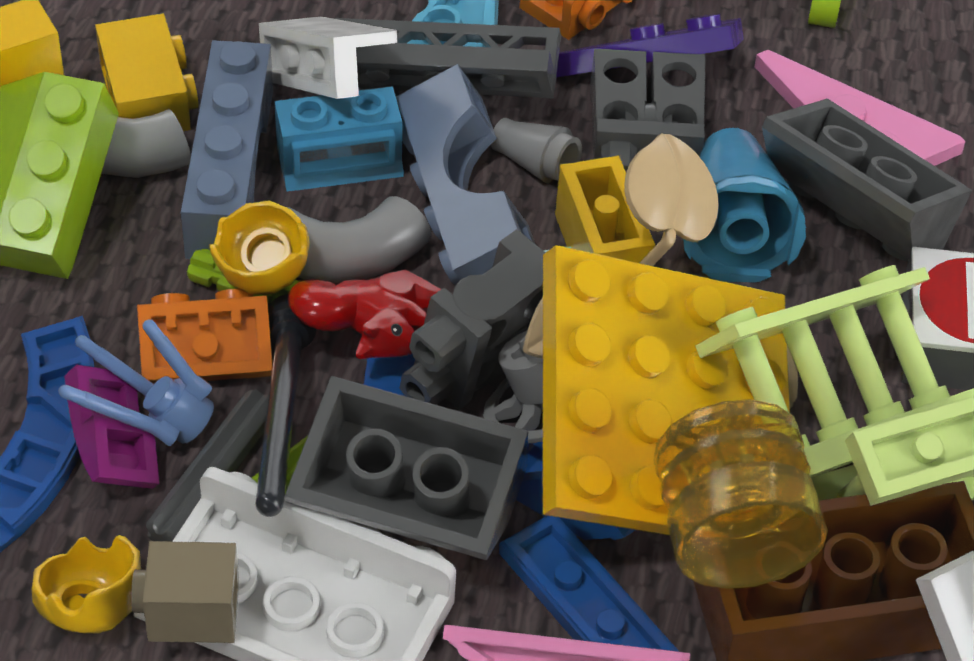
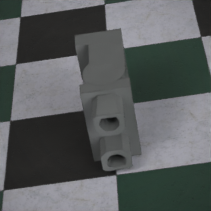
[590,49,705,172]
[399,229,546,410]

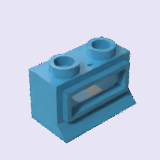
[275,86,404,191]

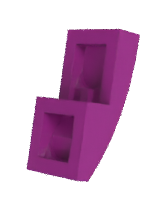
[65,365,159,489]

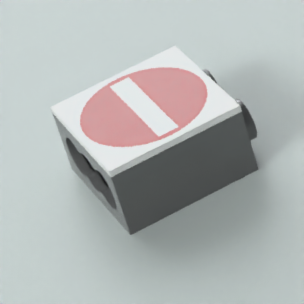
[901,247,974,390]

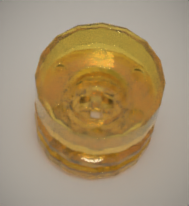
[653,399,828,589]

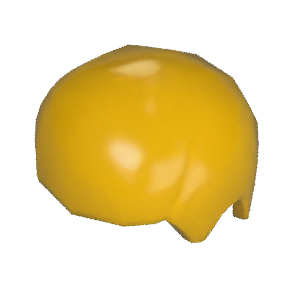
[209,200,310,295]
[32,535,141,633]

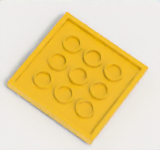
[543,245,793,539]

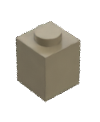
[131,541,239,643]

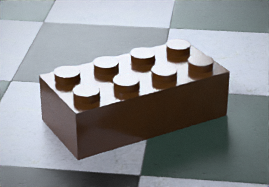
[688,481,974,661]

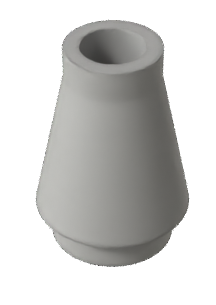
[491,118,582,184]

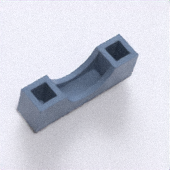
[181,40,273,259]
[396,64,535,285]

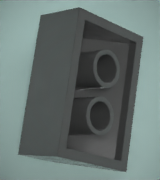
[762,99,972,261]
[285,376,528,560]

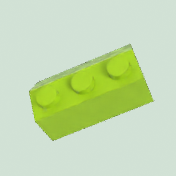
[0,72,119,279]

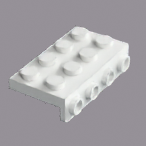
[134,467,456,661]

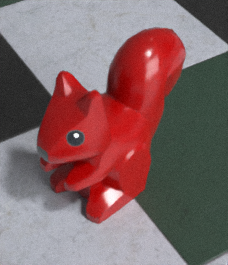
[288,270,441,359]

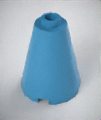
[682,128,806,282]

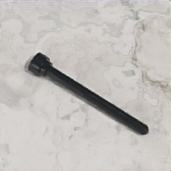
[255,294,316,517]

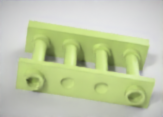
[695,265,974,498]
[804,397,974,506]

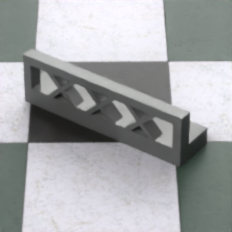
[334,18,561,98]

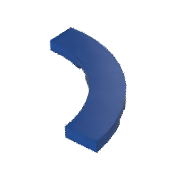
[0,316,94,552]

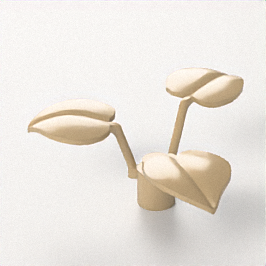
[523,133,798,408]

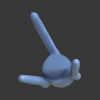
[58,319,214,446]

